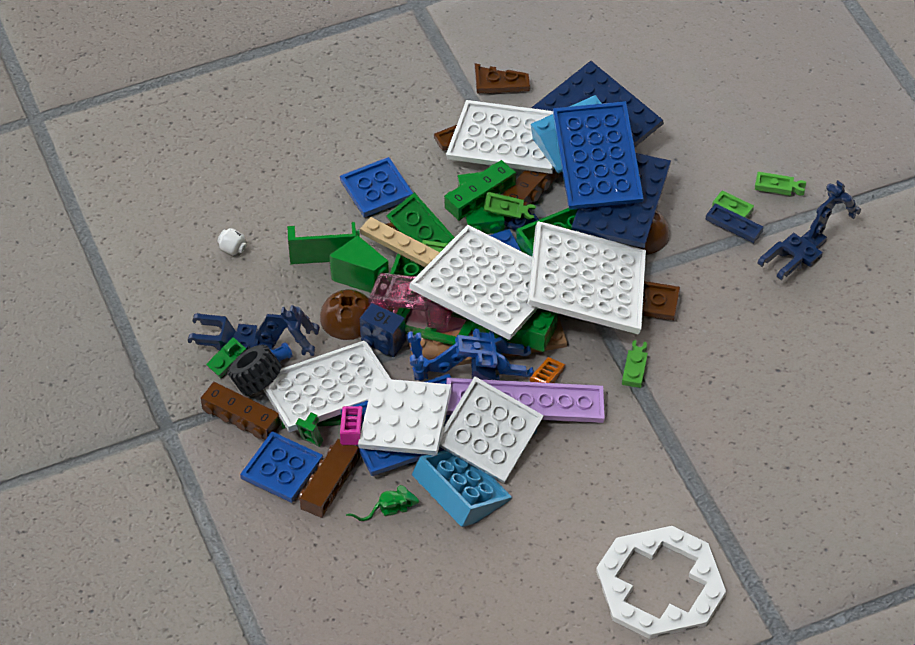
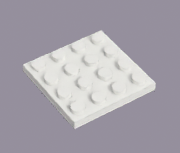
[439,377,544,483]
[358,378,452,455]

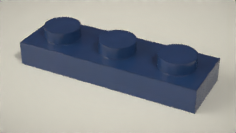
[705,203,764,243]

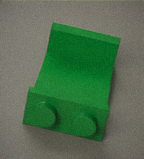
[457,172,504,234]
[287,222,360,265]

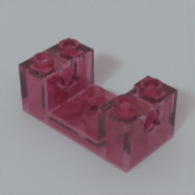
[369,273,453,329]

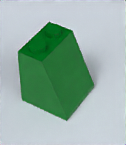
[329,235,389,295]

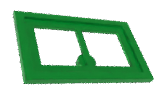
[396,298,472,345]

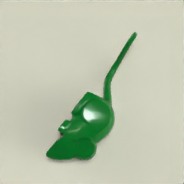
[346,485,419,521]

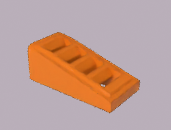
[530,357,565,383]

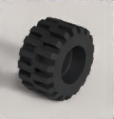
[228,344,282,395]

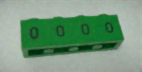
[444,160,516,221]

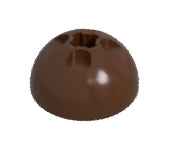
[617,210,670,255]
[320,289,372,340]

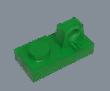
[206,337,247,378]
[295,412,323,447]

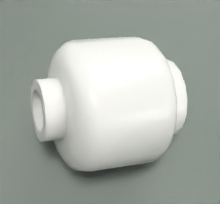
[217,228,246,256]

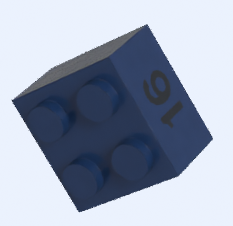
[360,303,406,357]

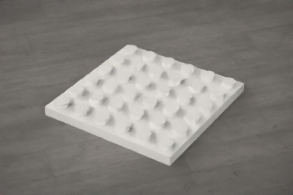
[527,221,646,334]
[409,225,538,340]

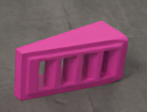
[340,406,363,445]

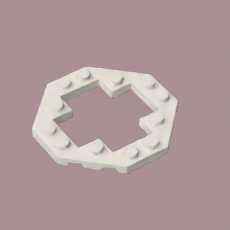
[596,526,726,639]

